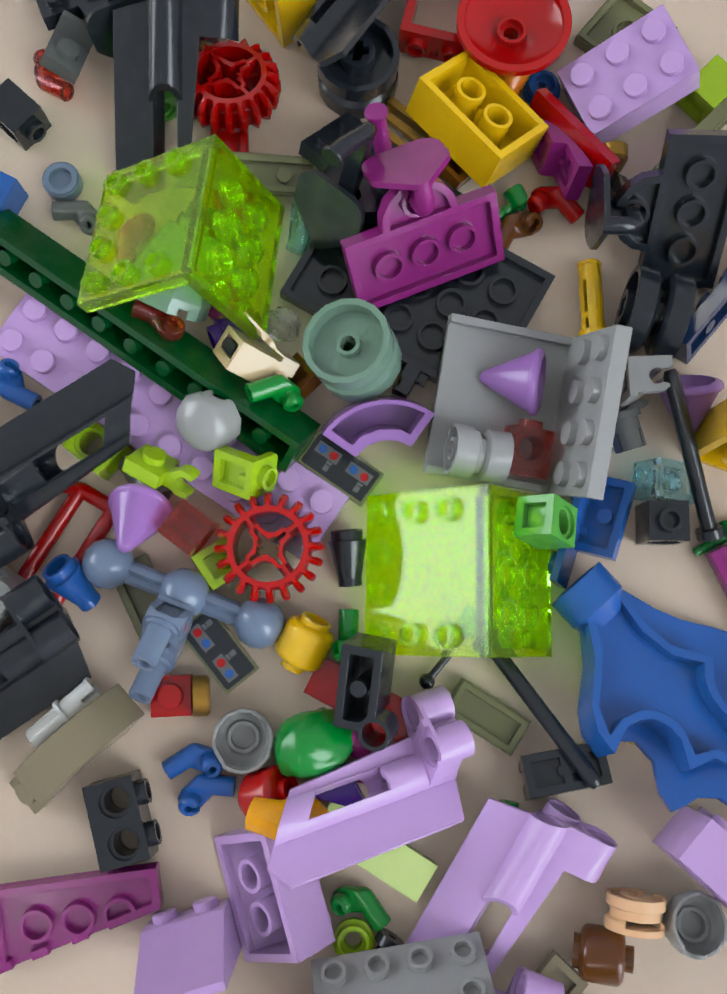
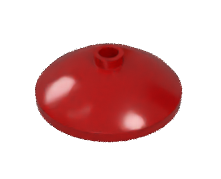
[456,0,572,76]

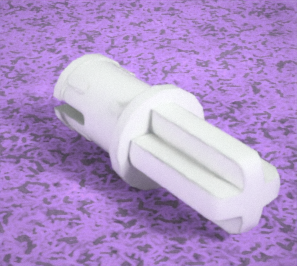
[26,677,103,748]

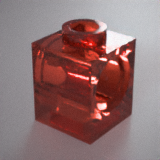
[504,418,556,480]
[157,498,221,556]

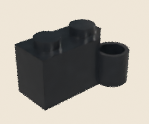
[333,632,399,751]

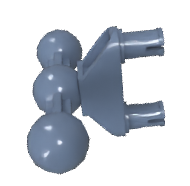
[81,538,285,704]

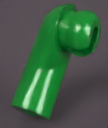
[331,609,359,662]
[330,885,391,932]

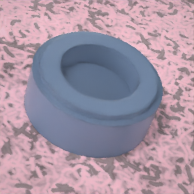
[42,162,83,201]

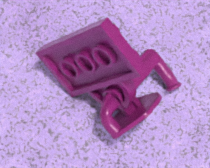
[340,102,505,308]

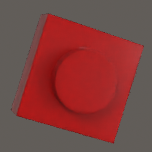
[151,674,193,718]

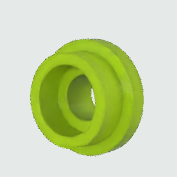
[333,917,374,955]

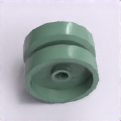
[302,298,402,402]

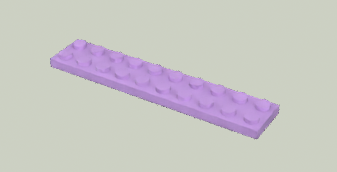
[0,293,349,559]

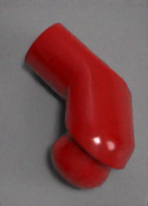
[527,186,585,224]

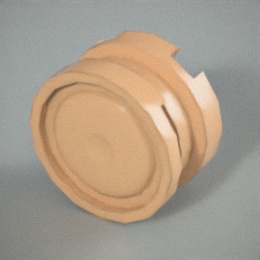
[604,887,667,939]

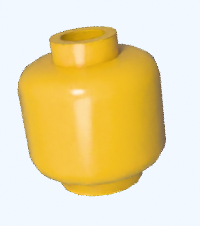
[275,611,334,674]

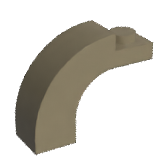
[9,683,145,814]

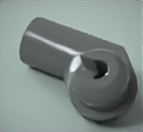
[51,200,104,236]

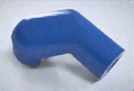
[0,358,42,410]
[162,743,223,779]

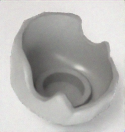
[176,390,241,452]
[212,708,275,775]
[662,890,727,960]

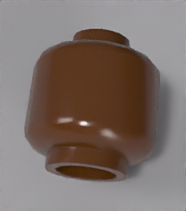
[572,923,634,987]

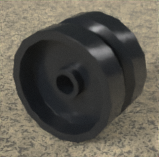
[317,18,400,119]
[614,265,696,358]

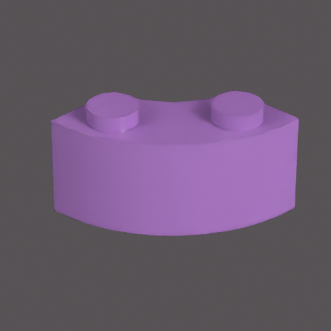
[321,395,434,457]

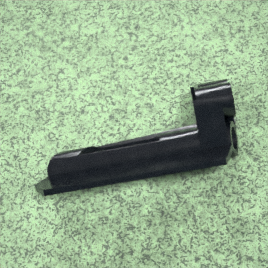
[113,0,239,207]
[291,0,390,68]
[0,359,135,569]
[0,574,92,739]

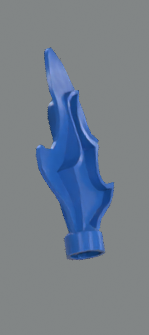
[551,562,727,812]

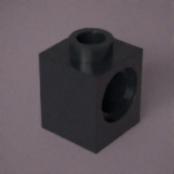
[0,78,52,151]
[635,500,690,545]

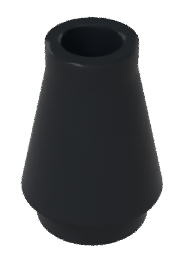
[327,529,367,587]

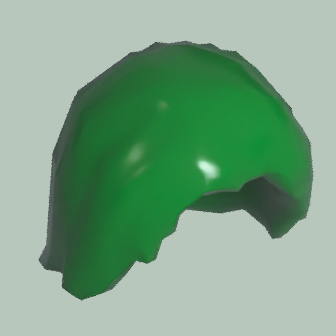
[274,707,353,779]

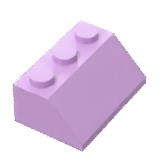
[214,827,335,963]

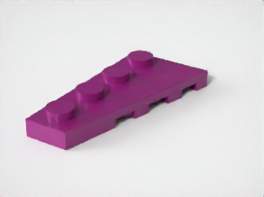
[0,862,164,974]

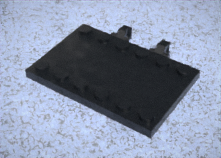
[280,223,555,399]

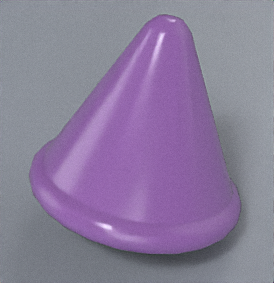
[480,348,546,416]
[655,375,724,435]
[108,483,174,553]

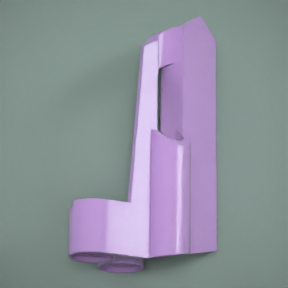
[267,685,475,890]
[406,797,617,976]

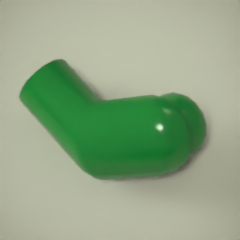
[245,374,304,412]

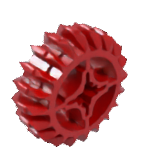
[194,38,281,136]
[214,493,325,604]

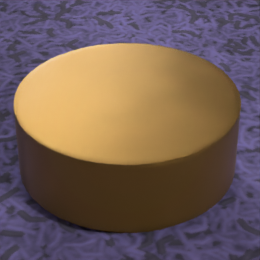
[193,675,211,717]

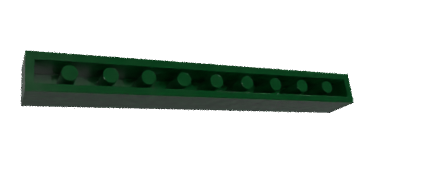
[0,209,321,473]

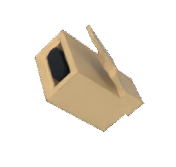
[212,311,300,382]

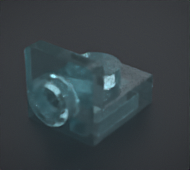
[632,457,694,504]

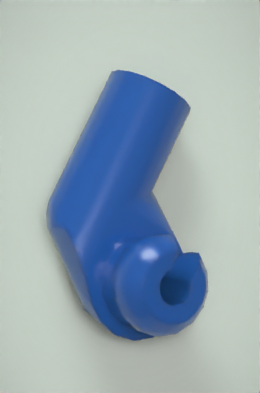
[178,773,236,816]

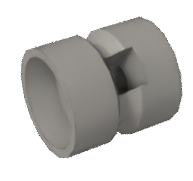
[443,423,514,484]

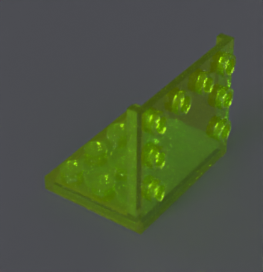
[77,134,285,339]
[365,484,552,658]

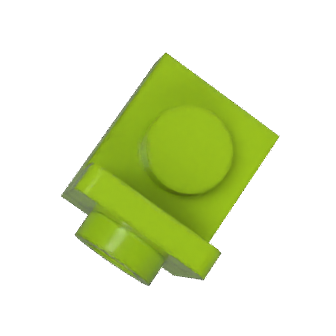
[212,446,278,500]

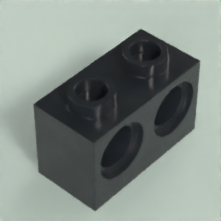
[82,769,162,873]

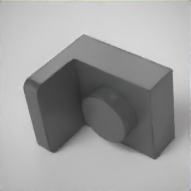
[39,10,93,85]

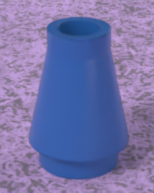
[42,554,101,612]

